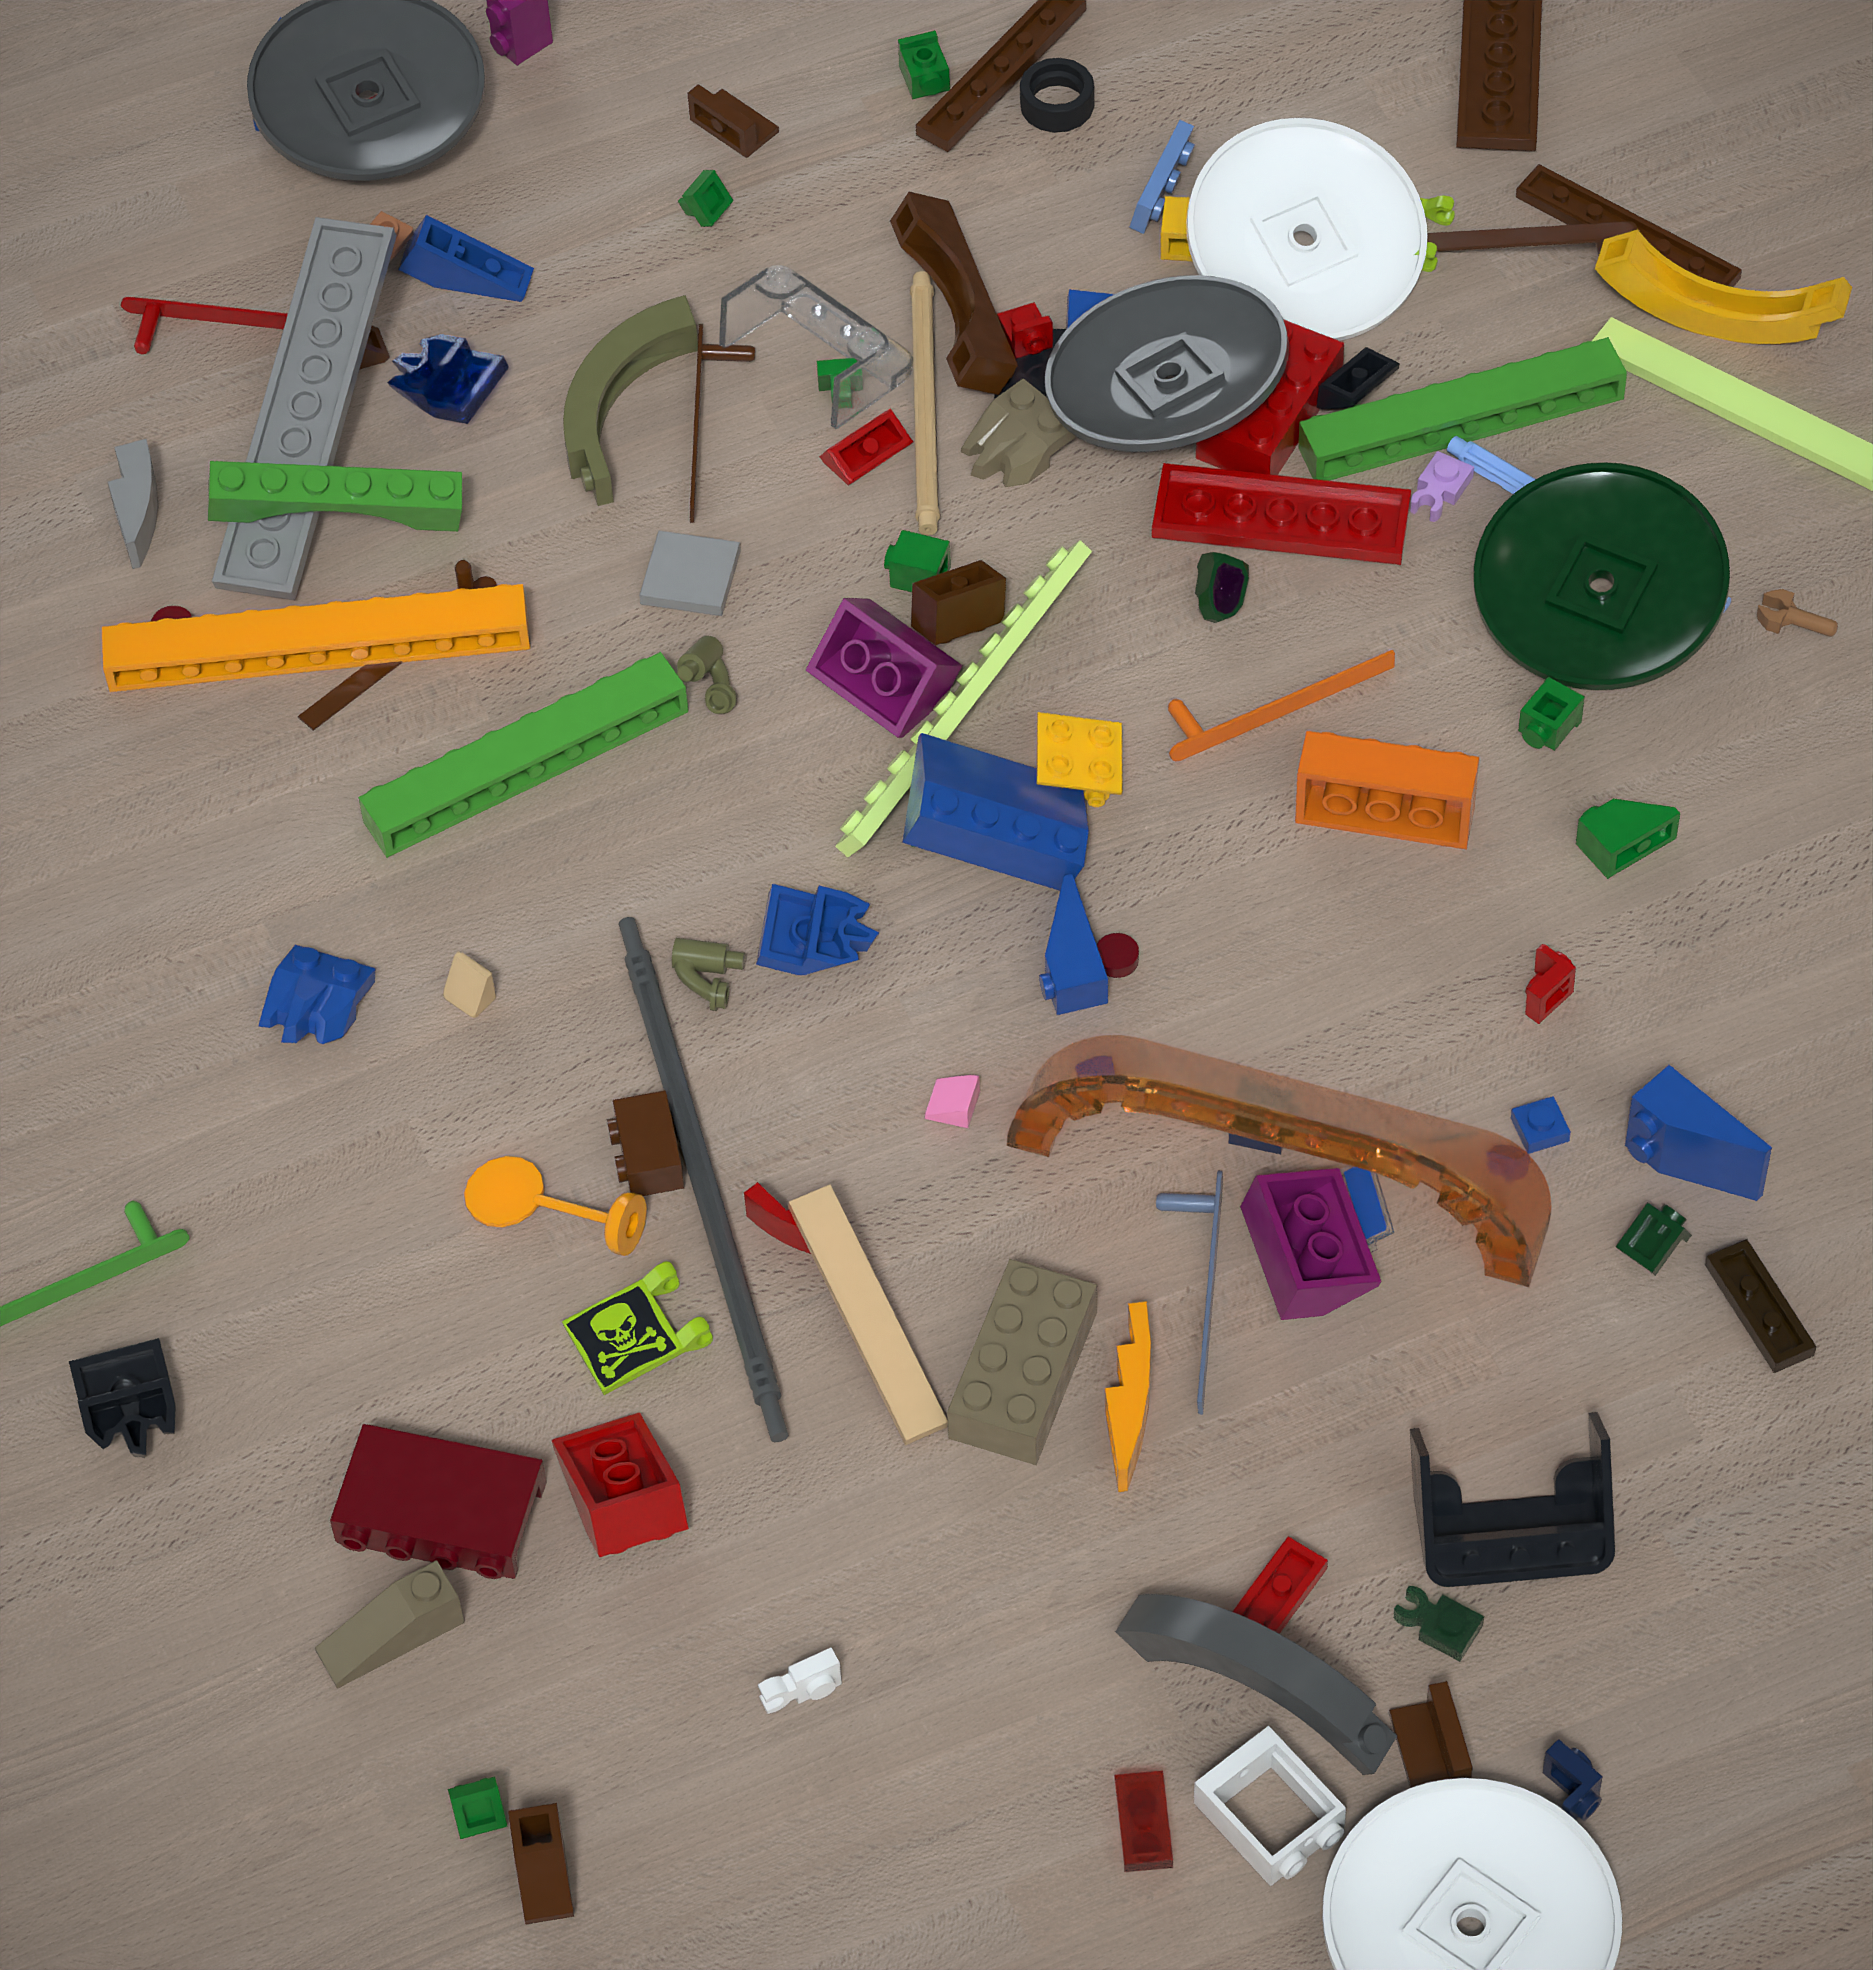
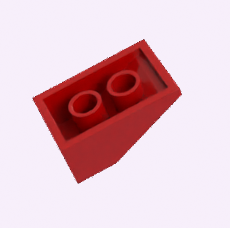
[552,1412,689,1557]

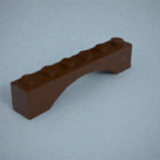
[890,192,1018,395]

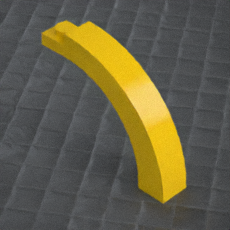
[1595,229,1852,344]

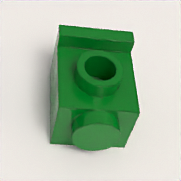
[898,30,950,100]
[1518,677,1585,751]

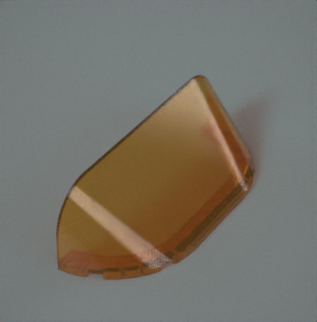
[1006,1035,1552,1287]

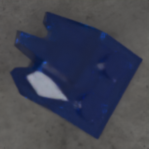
[387,334,509,424]

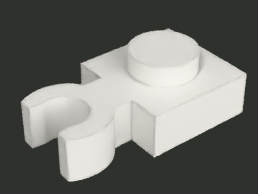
[758,1648,842,1714]

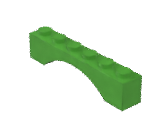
[208,461,462,532]

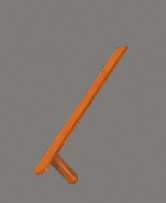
[1168,650,1395,761]

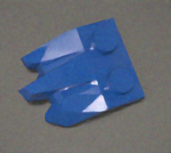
[756,884,879,975]
[258,945,376,1044]

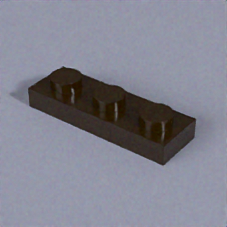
[1705,1239,1817,1373]

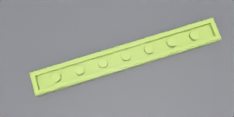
[1592,317,1873,491]

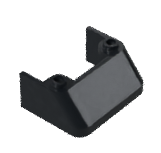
[1410,1412,1615,1587]

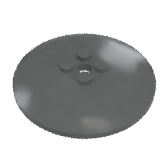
[247,0,485,181]
[1045,275,1289,452]

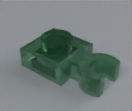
[1393,1586,1484,1662]

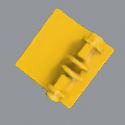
[1037,712,1122,807]

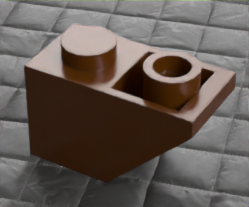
[508,1803,574,1925]

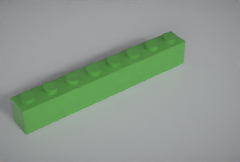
[1298,337,1627,481]
[358,652,688,858]

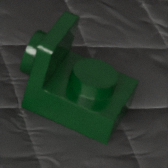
[1616,1203,1692,1276]

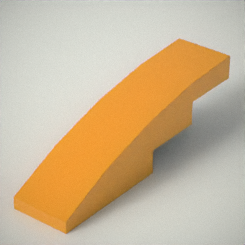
[1105,1301,1151,1492]

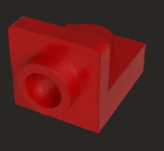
[997,302,1053,359]
[1525,944,1576,1024]

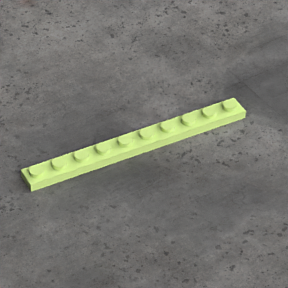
[835,540,1092,857]

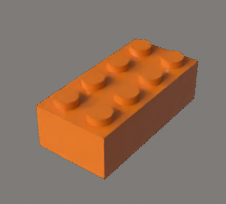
[1295,731,1479,850]

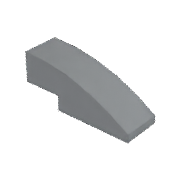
[108,439,158,569]

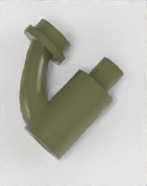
[677,636,737,714]
[672,938,745,1011]

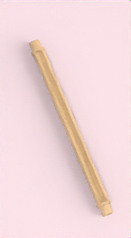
[910,271,940,536]

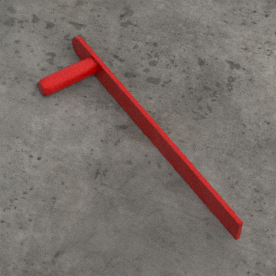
[121,297,288,354]

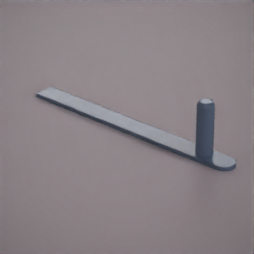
[1156,1170,1223,1415]

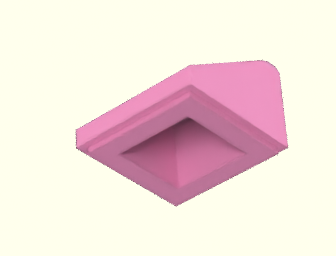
[925,1075,980,1128]

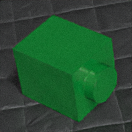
[884,530,951,592]

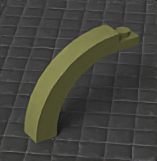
[563,295,698,506]

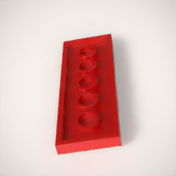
[1152,463,1411,565]

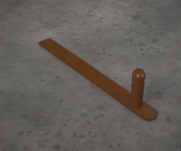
[1427,222,1634,256]
[690,324,755,523]
[298,560,497,731]

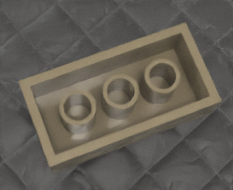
[947,1259,1097,1465]

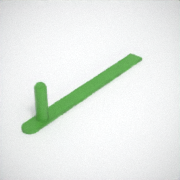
[0,1201,189,1326]

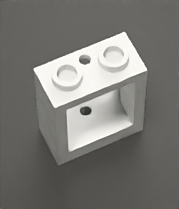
[1194,1726,1346,1886]

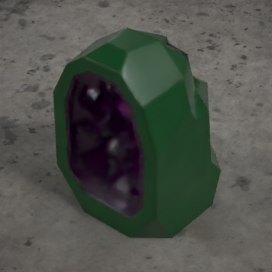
[1195,552,1249,623]

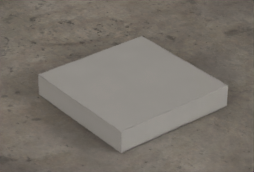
[639,531,740,616]

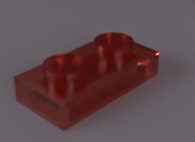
[1114,1770,1173,1872]

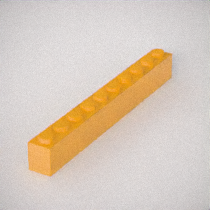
[102,584,530,692]

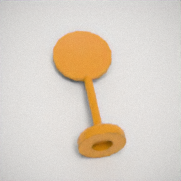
[464,1156,647,1256]

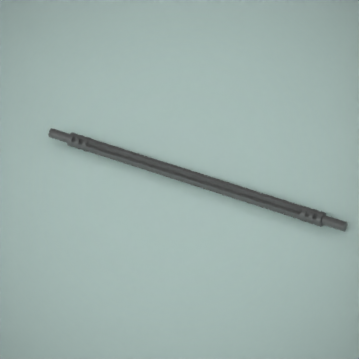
[618,917,789,1442]

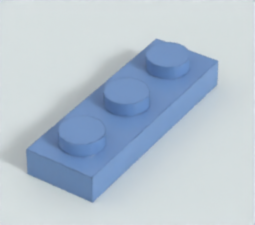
[1129,120,1195,234]

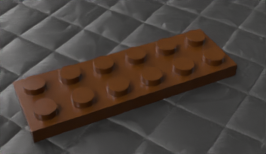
[1456,0,1542,151]

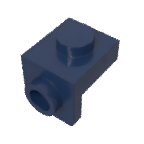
[1542,1739,1603,1821]

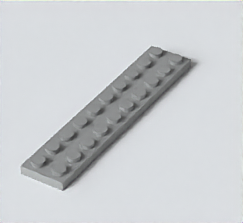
[212,217,397,600]

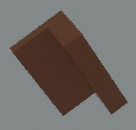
[687,84,779,158]
[1389,1681,1473,1788]

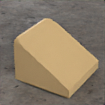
[443,951,496,1018]

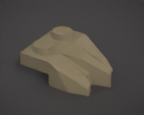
[961,378,1076,487]

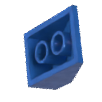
[1625,1065,1772,1201]

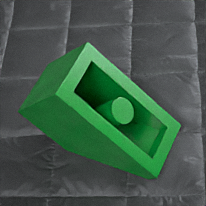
[1576,798,1680,879]

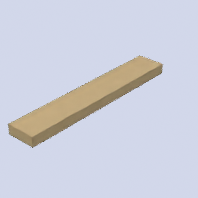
[788,1184,948,1445]

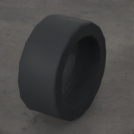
[1020,57,1094,133]

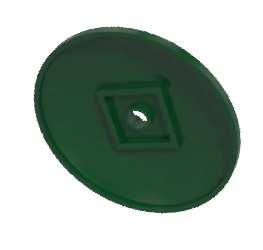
[1474,462,1730,690]

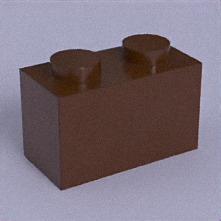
[911,560,1006,645]
[607,1090,684,1196]

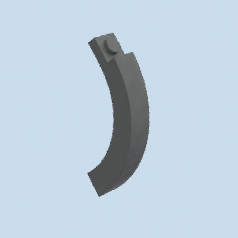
[1115,1594,1397,1775]

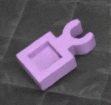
[1410,451,1474,522]

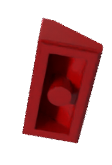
[819,408,913,486]

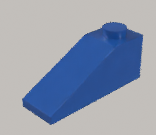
[398,215,534,302]
[1039,874,1108,1015]

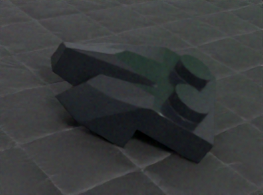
[69,1338,176,1458]

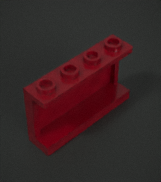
[330,1424,547,1579]

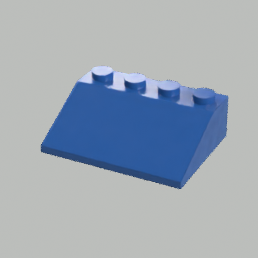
[902,733,1089,891]

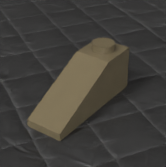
[315,1560,464,1689]

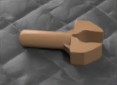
[1757,589,1838,637]

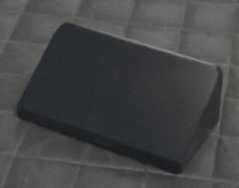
[1317,347,1400,409]

